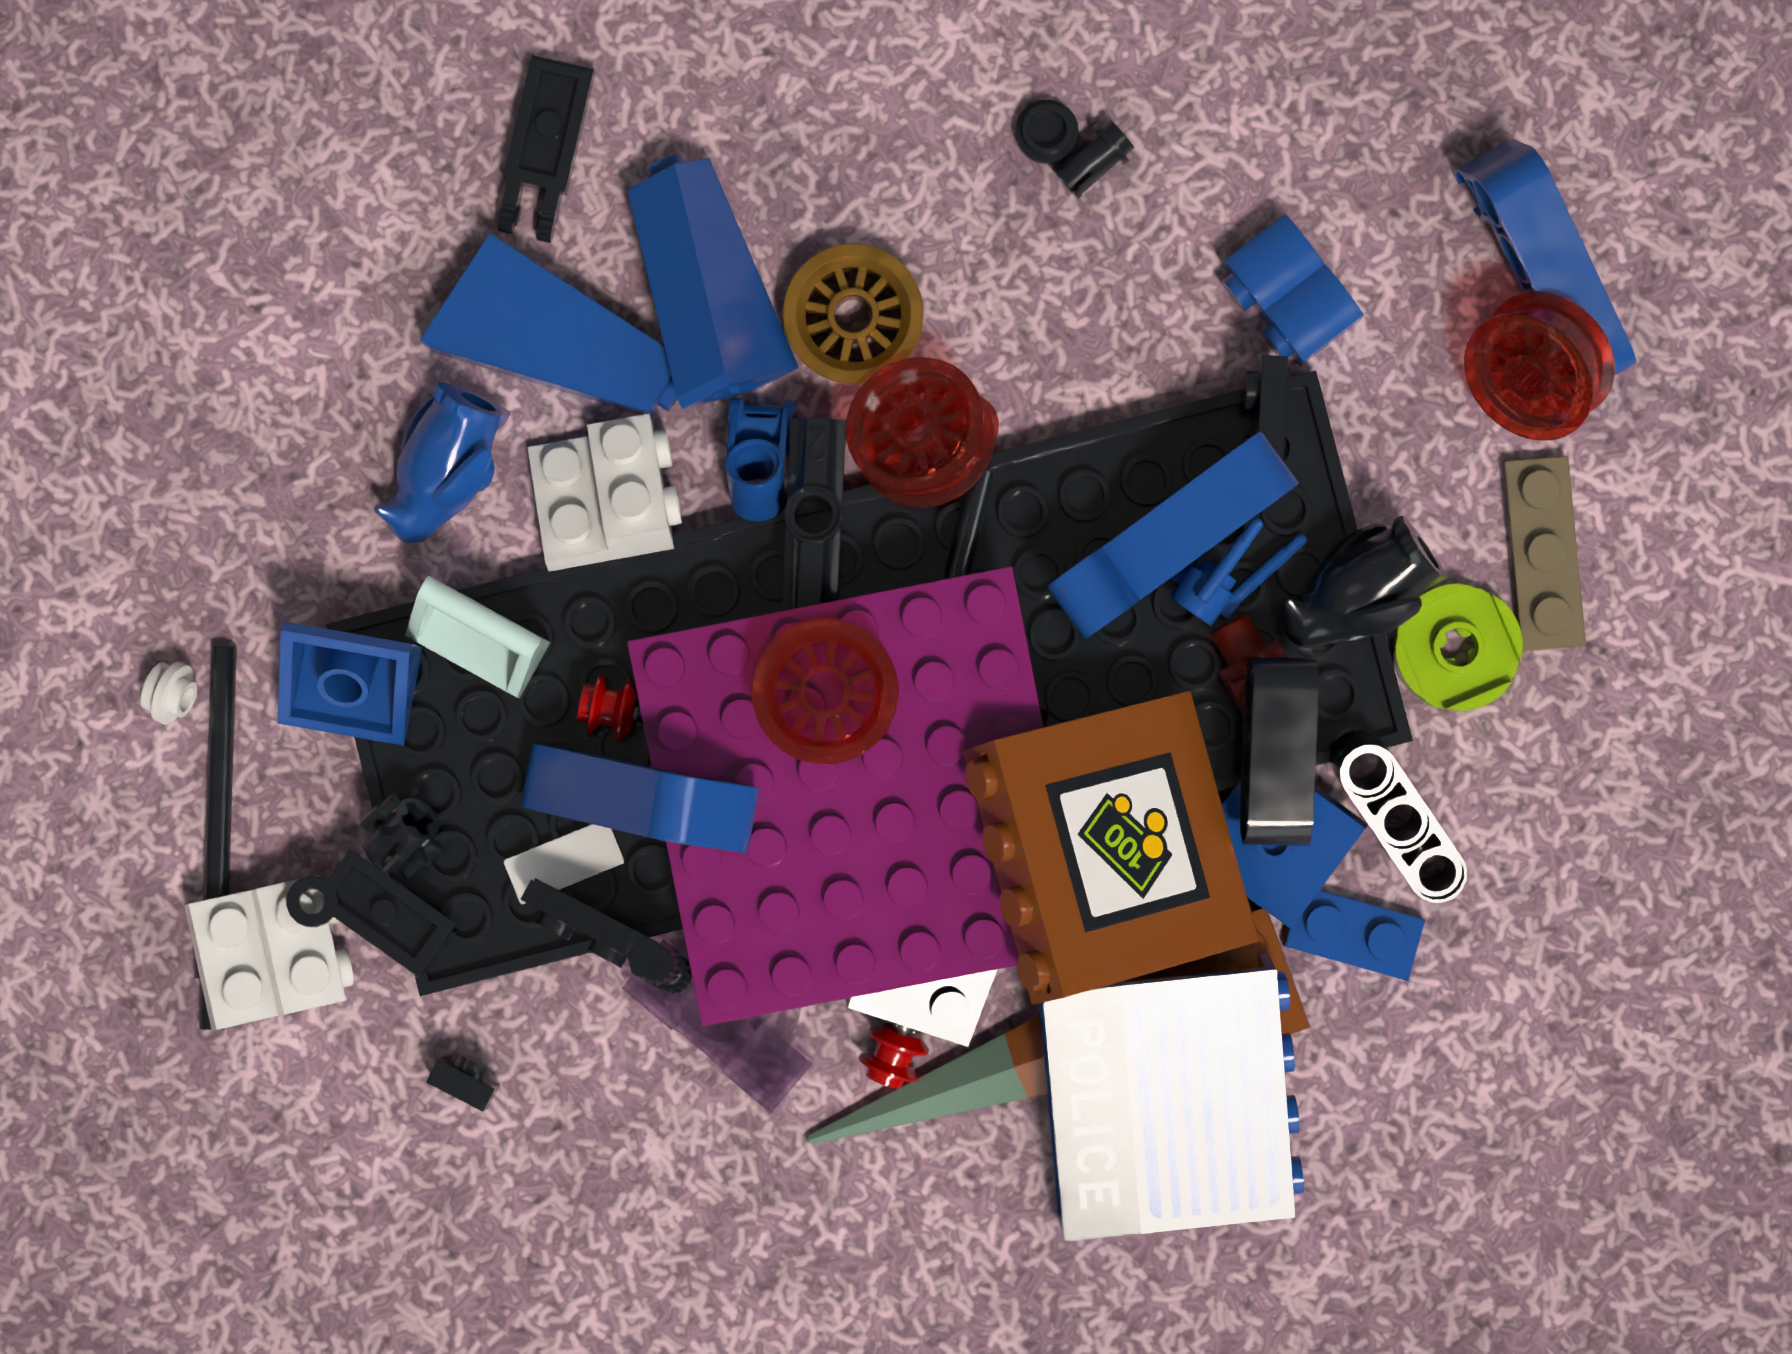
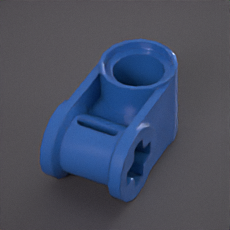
[725,397,798,522]

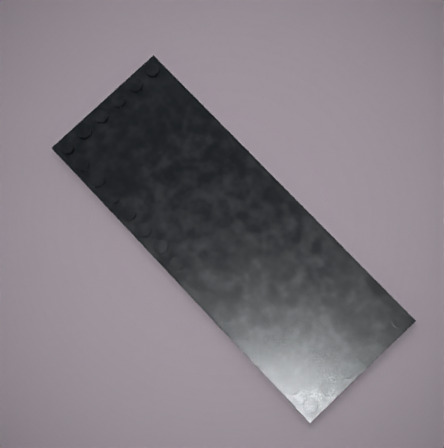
[326,370,1413,997]

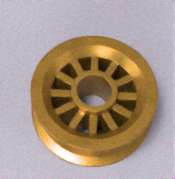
[783,244,923,384]

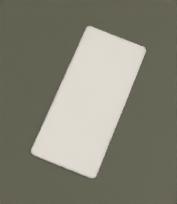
[504,824,624,904]

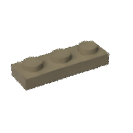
[1502,456,1586,652]

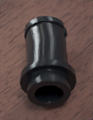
[1052,119,1135,199]

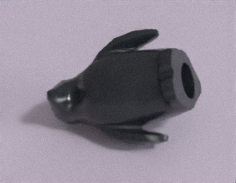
[1283,515,1448,649]

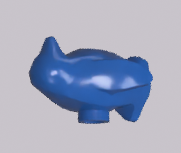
[374,381,511,543]

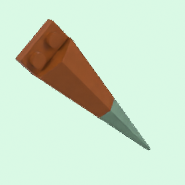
[805,907,1310,1144]

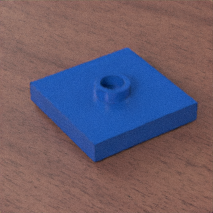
[1222,780,1368,929]

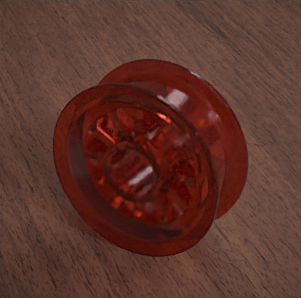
[1464,291,1615,441]
[846,357,995,508]
[752,618,899,764]

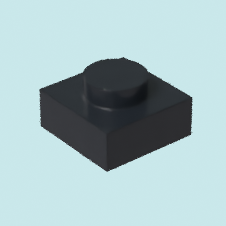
[426,1052,500,1112]

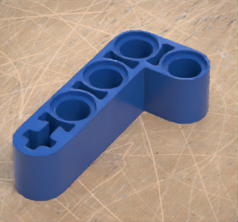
[1454,139,1636,395]
[1047,431,1300,639]
[520,743,760,853]

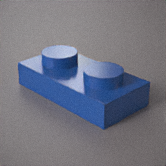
[1284,890,1425,981]

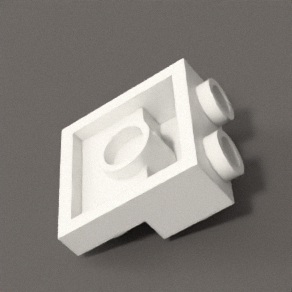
[527,413,682,572]
[184,875,353,1031]

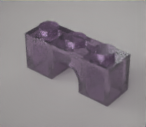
[622,937,814,1114]

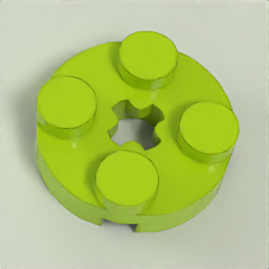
[1392,583,1523,712]

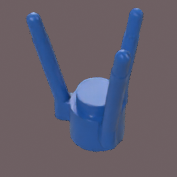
[1170,518,1307,627]

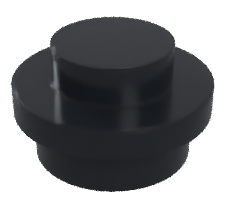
[1015,100,1079,164]

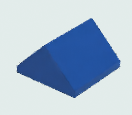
[277,621,422,746]

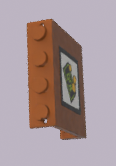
[963,691,1259,1005]

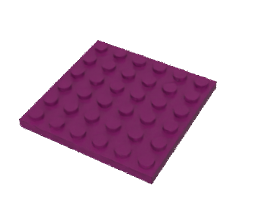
[627,567,1044,1026]

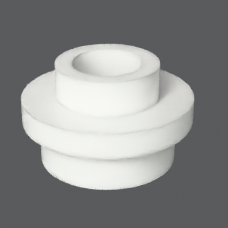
[140,662,197,725]

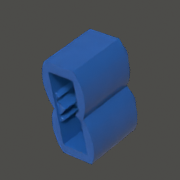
[1221,214,1364,366]

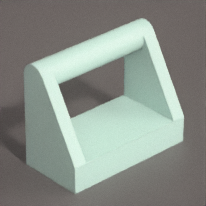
[405,576,551,699]

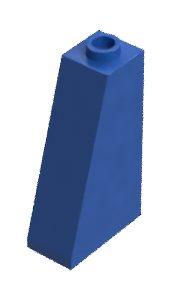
[627,154,799,409]
[420,233,678,417]

